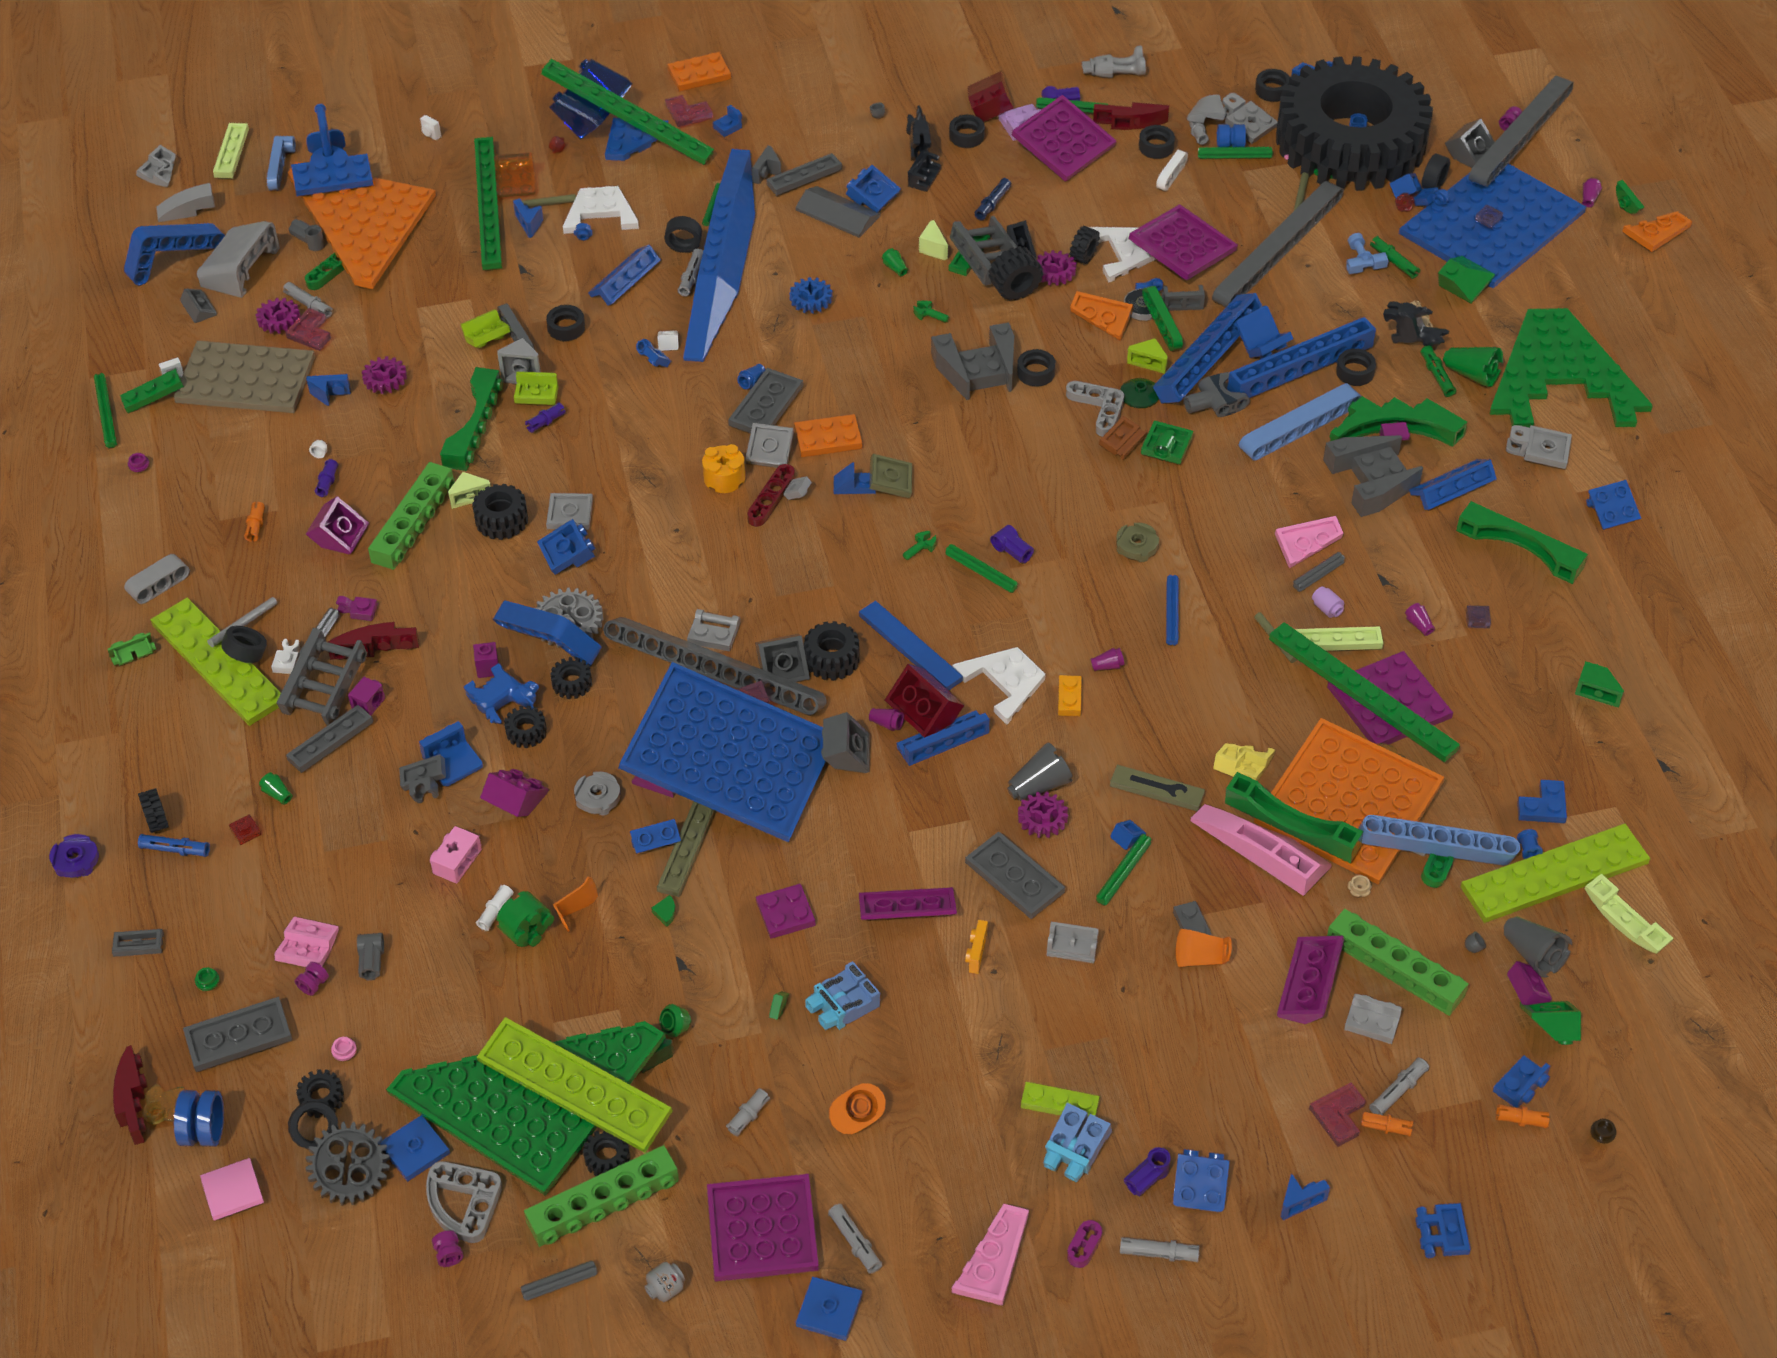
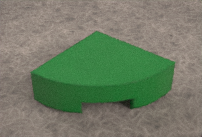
[651,895,675,927]
[769,991,789,1020]

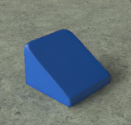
[1110,820,1146,850]

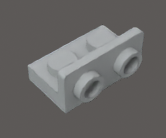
[1344,994,1402,1044]

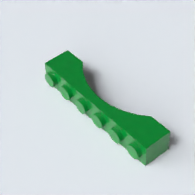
[440,367,503,471]
[1456,501,1588,584]
[1225,772,1363,863]

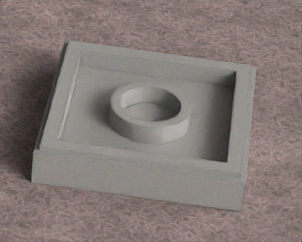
[745,423,794,468]
[546,493,593,530]

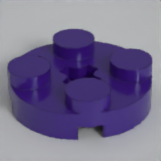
[49,834,99,878]

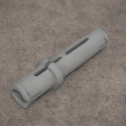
[678,249,703,296]
[283,282,333,318]
[1369,1057,1429,1115]
[828,1204,882,1274]
[1120,1237,1199,1262]

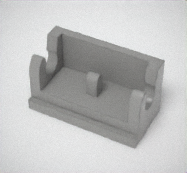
[1046,921,1099,963]

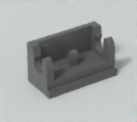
[1162,285,1205,311]

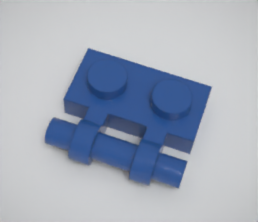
[1415,1203,1470,1258]

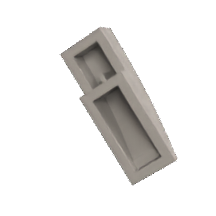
[156,183,215,222]

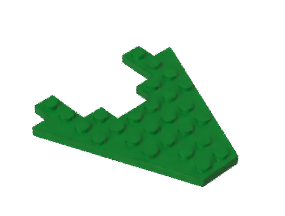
[1490,308,1653,428]

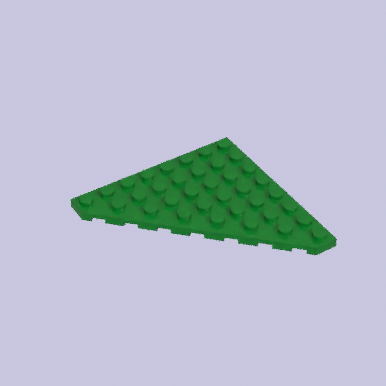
[386,1021,666,1196]

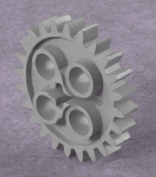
[535,588,604,648]

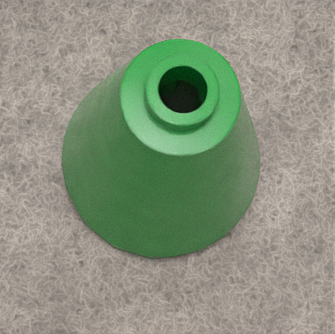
[1443,347,1503,387]

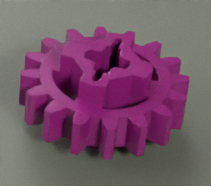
[1036,250,1076,286]
[255,297,300,334]
[362,356,407,394]
[1018,792,1068,838]

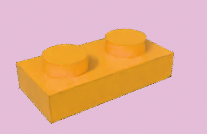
[1058,675,1081,716]
[965,920,988,974]

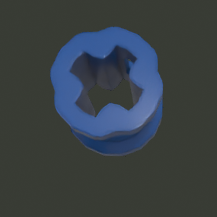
[1517,829,1543,859]

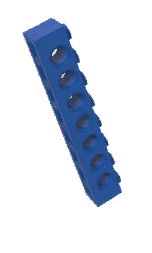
[1153,293,1262,403]
[1227,317,1376,402]

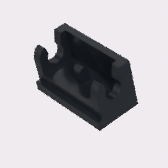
[908,149,942,192]

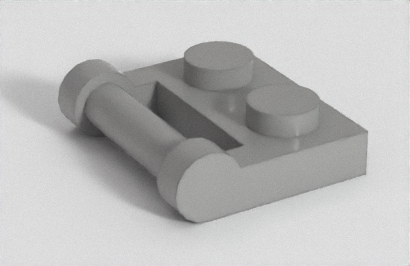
[687,609,740,652]

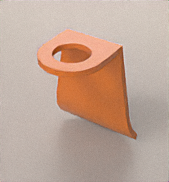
[553,877,598,932]
[1176,929,1232,967]

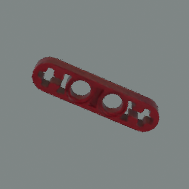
[747,464,795,527]

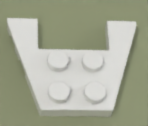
[563,186,639,234]
[1089,227,1156,282]
[952,647,1045,724]

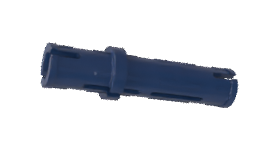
[974,178,1012,220]

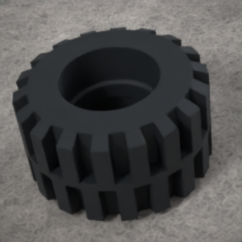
[989,246,1043,301]
[472,484,528,540]
[804,621,860,681]

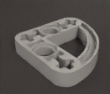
[426,1162,502,1243]

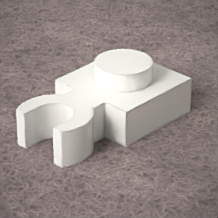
[271,639,300,674]

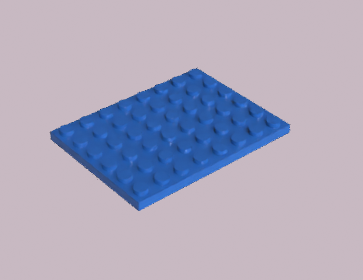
[1399,164,1586,288]
[618,662,826,842]

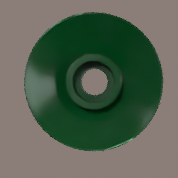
[1120,378,1159,408]

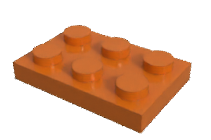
[667,52,731,91]
[794,414,862,457]

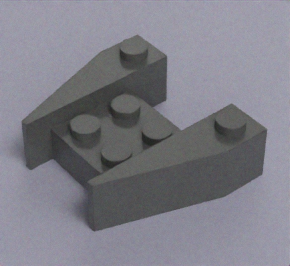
[931,322,1014,400]
[1323,435,1423,517]

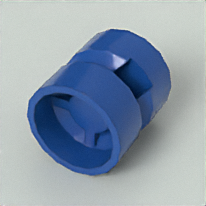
[1217,124,1246,147]

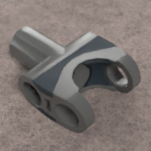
[1184,372,1250,417]

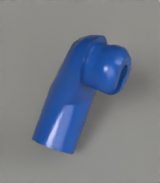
[1135,278,1163,291]

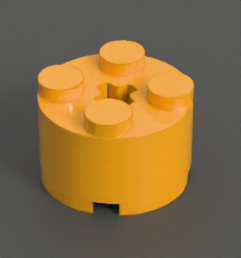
[702,444,745,493]

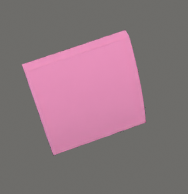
[275,917,339,967]
[200,1158,264,1220]

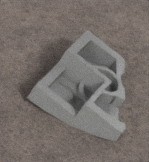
[1187,95,1226,123]
[136,145,176,187]

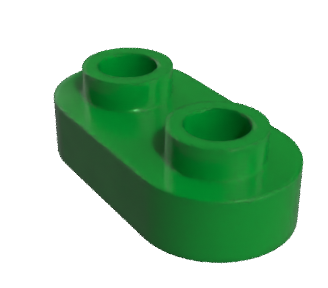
[1421,853,1454,888]

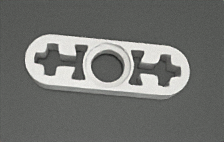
[1156,150,1188,191]

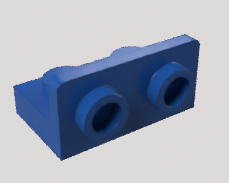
[1493,1055,1550,1108]

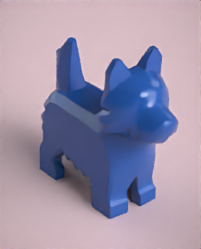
[464,663,539,724]

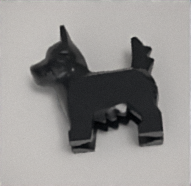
[906,105,931,161]
[1383,302,1449,351]

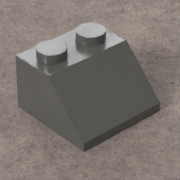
[1445,119,1495,168]
[755,634,810,687]
[821,712,870,773]

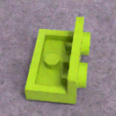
[461,309,511,348]
[514,372,559,405]

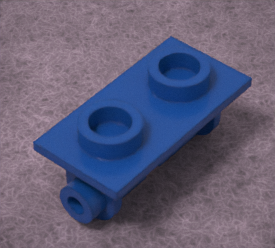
[630,819,681,854]

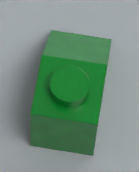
[1575,661,1624,708]

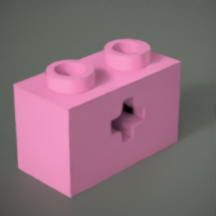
[430,826,482,884]

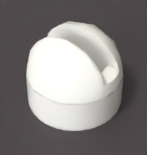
[309,440,327,458]

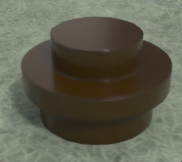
[1590,1119,1617,1144]

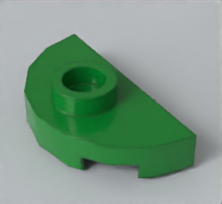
[1616,180,1645,214]

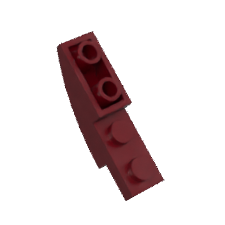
[1093,102,1170,130]
[328,622,419,660]
[113,1045,148,1145]

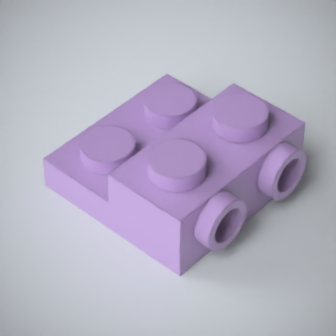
[998,104,1041,141]

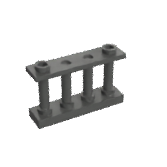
[950,216,1017,286]
[277,628,367,726]

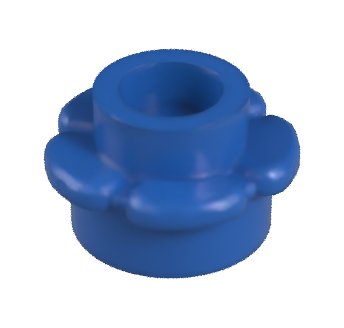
[573,223,592,240]

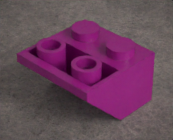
[480,769,549,817]

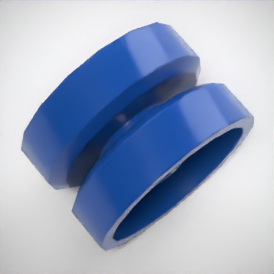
[174,1090,224,1147]

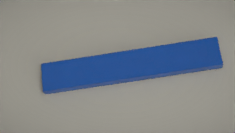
[859,600,963,691]

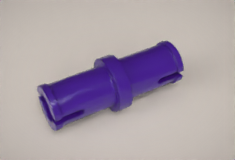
[525,403,565,433]
[315,459,338,497]

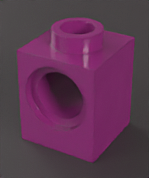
[473,642,499,678]
[348,677,385,715]

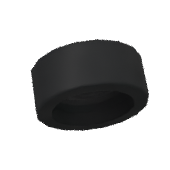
[1255,69,1290,102]
[949,114,985,148]
[1139,125,1175,159]
[1421,153,1450,190]
[664,216,703,253]
[546,305,585,341]
[1017,349,1056,387]
[1336,349,1376,386]
[221,625,267,663]
[288,1101,338,1149]

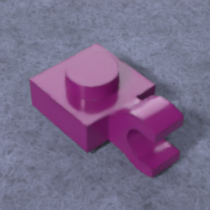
[336,596,377,621]

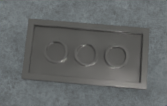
[728,368,803,433]
[965,832,1065,919]
[183,997,292,1072]

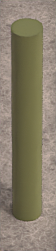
[1293,173,1309,212]
[522,194,576,208]
[1254,612,1297,663]

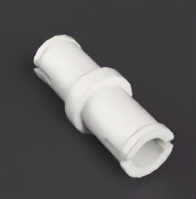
[476,885,514,931]

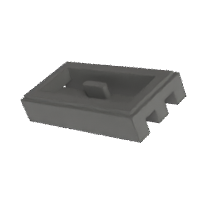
[112,929,164,957]

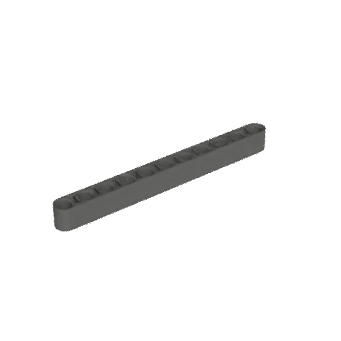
[1469,75,1574,187]
[1212,181,1344,307]
[603,617,826,715]

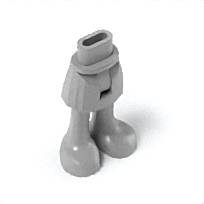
[1082,46,1146,78]

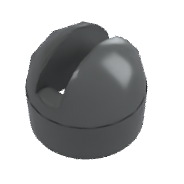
[870,103,885,119]
[1464,932,1486,953]

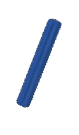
[1166,575,1179,646]

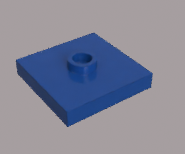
[379,1115,450,1182]
[796,1276,862,1341]

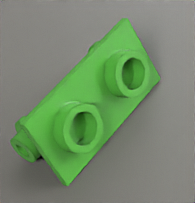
[108,633,156,666]

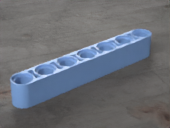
[1239,383,1362,461]
[1358,815,1520,865]

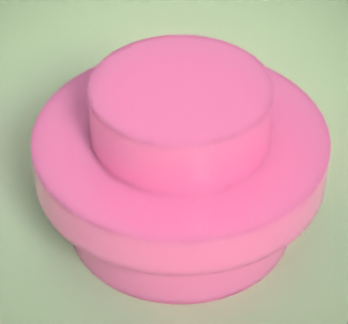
[331,1037,356,1061]

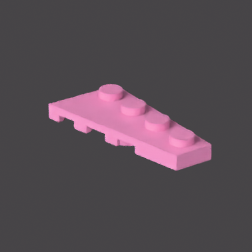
[952,1204,1029,1306]

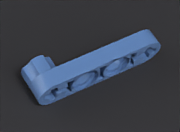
[267,136,296,190]

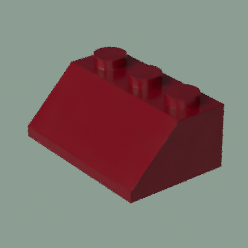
[884,664,964,738]

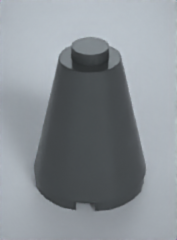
[1007,742,1073,801]
[1504,917,1572,978]

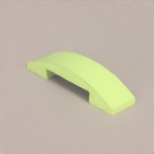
[1584,874,1673,954]

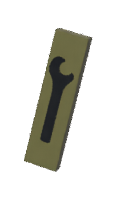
[1110,765,1205,811]

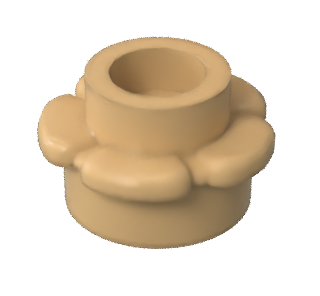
[1348,875,1371,897]

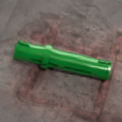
[1370,236,1420,279]
[1420,345,1456,397]

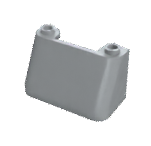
[197,221,280,298]

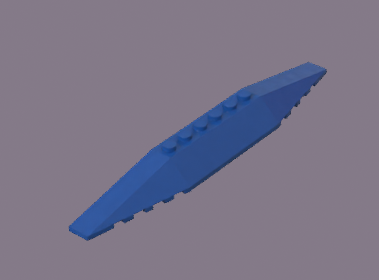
[683,149,755,362]

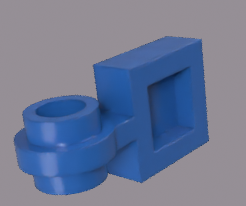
[1412,187,1449,206]
[636,339,671,367]

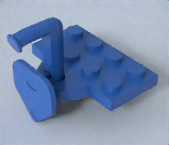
[291,104,373,196]

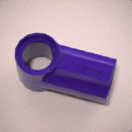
[1041,86,1081,101]
[990,525,1034,564]
[1124,1147,1171,1197]

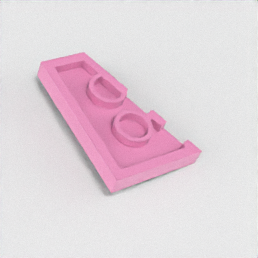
[1275,516,1343,569]

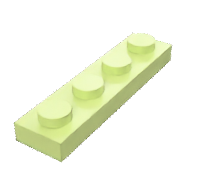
[213,123,249,178]
[1295,626,1383,651]

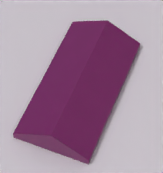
[859,887,957,920]
[1277,936,1344,1024]

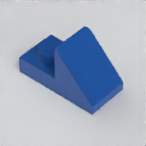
[513,198,543,238]
[306,374,351,406]
[834,462,876,494]
[1280,1174,1330,1220]

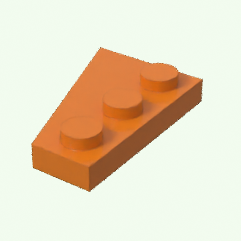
[1622,211,1692,252]
[1070,291,1133,341]

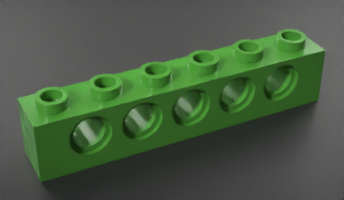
[368,462,455,570]
[1327,908,1469,1016]
[524,1145,679,1247]

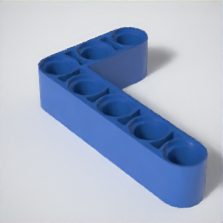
[124,223,225,286]
[493,600,602,667]

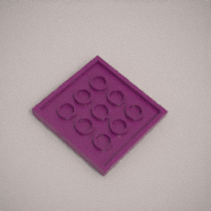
[1011,95,1117,182]
[1128,204,1238,280]
[1327,651,1453,747]
[707,1174,819,1282]

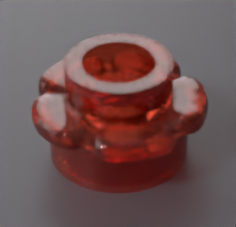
[548,135,565,154]
[1395,193,1414,212]

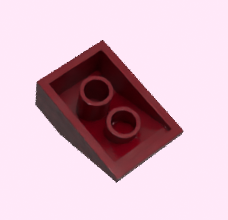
[968,71,1014,122]

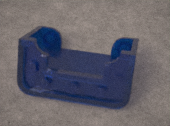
[549,59,633,140]

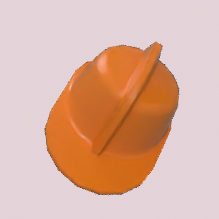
[829,1083,886,1134]

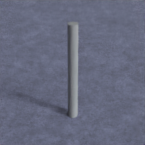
[207,597,277,647]

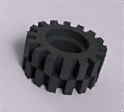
[1069,225,1100,264]
[551,657,592,699]
[504,705,547,748]
[138,788,169,833]
[296,1069,344,1118]
[583,1130,630,1176]

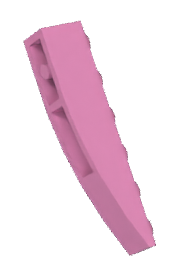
[1190,804,1332,896]

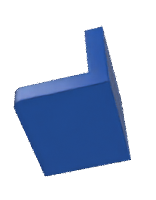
[1389,173,1422,200]

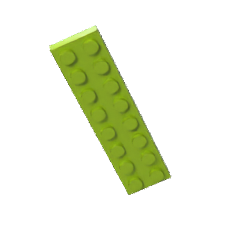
[150,597,281,726]
[1461,824,1650,923]
[477,1017,673,1153]

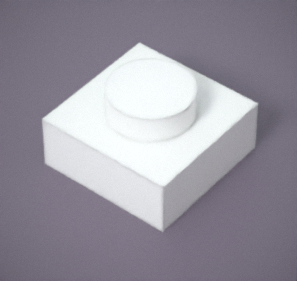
[420,115,441,140]
[159,358,183,378]

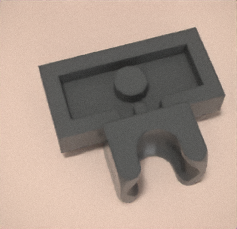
[399,754,446,803]

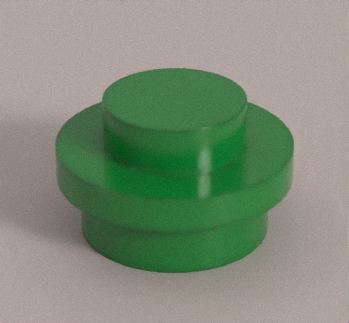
[195,967,220,991]

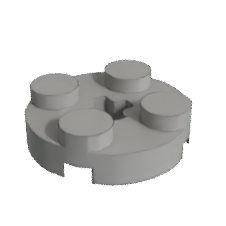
[574,772,621,815]

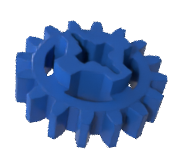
[789,277,832,313]

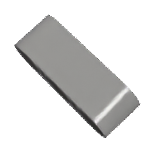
[124,554,190,604]

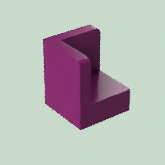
[1379,422,1410,440]

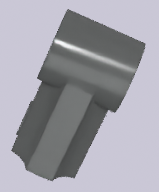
[289,219,325,251]
[357,933,384,980]

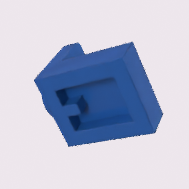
[713,105,742,137]

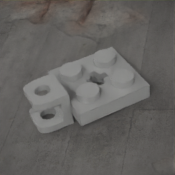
[1222,93,1278,144]
[1506,425,1572,469]

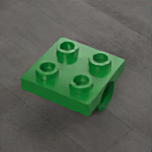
[1141,420,1194,465]

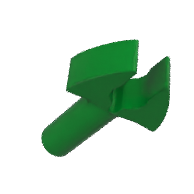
[913,301,949,323]
[903,531,936,560]

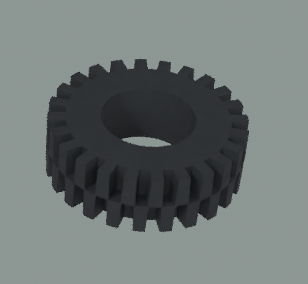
[1276,56,1433,191]

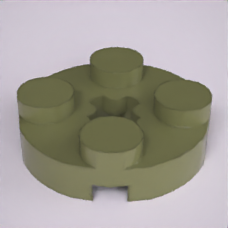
[1116,522,1159,562]

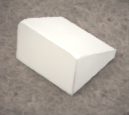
[658,330,679,351]

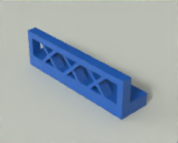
[588,244,660,306]
[1409,459,1497,510]
[896,710,989,766]

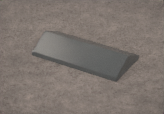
[795,186,881,238]

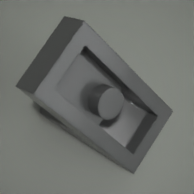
[752,145,781,185]

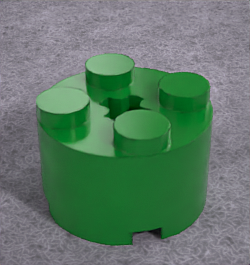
[496,891,554,947]

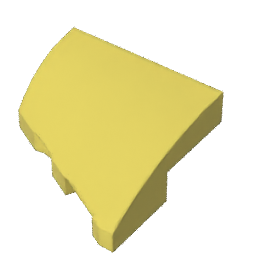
[1213,743,1275,781]

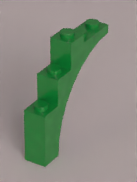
[1329,396,1468,447]

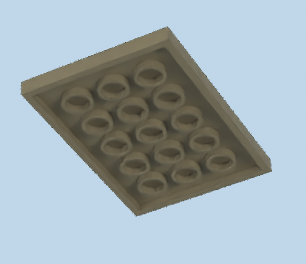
[174,341,315,413]

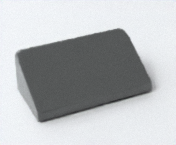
[180,288,217,323]

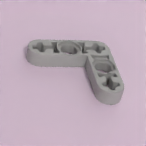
[1066,381,1124,437]

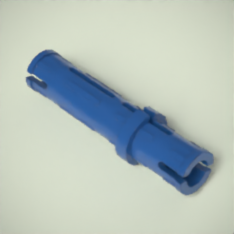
[138,834,210,857]

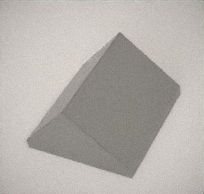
[497,338,541,384]

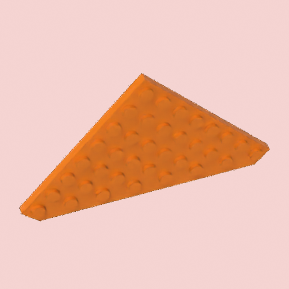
[288,161,436,289]

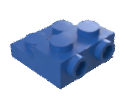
[846,165,901,212]
[537,519,596,575]

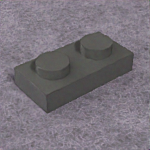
[1173,901,1212,935]

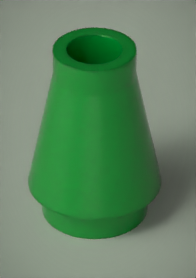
[882,248,908,277]
[259,772,293,805]

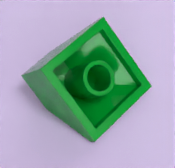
[1438,256,1495,304]
[1520,1001,1581,1045]

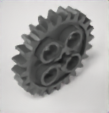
[306,1122,390,1206]

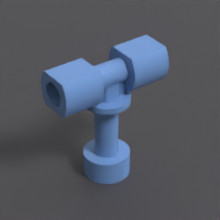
[1346,233,1388,274]

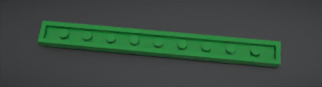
[541,58,714,165]
[474,137,502,270]
[1269,622,1460,763]

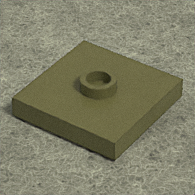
[869,454,912,498]

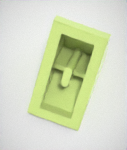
[919,220,948,260]
[448,472,491,509]

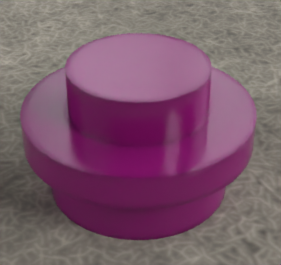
[128,453,149,472]

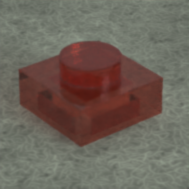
[229,814,261,845]

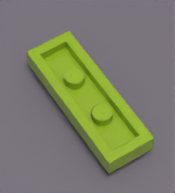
[1021,1082,1100,1117]

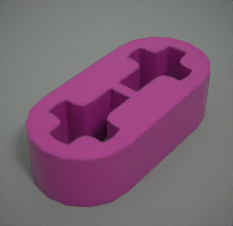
[1067,1220,1102,1268]

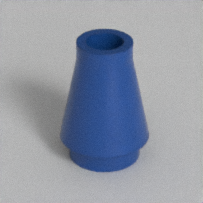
[737,364,765,389]

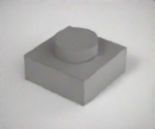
[783,476,812,500]

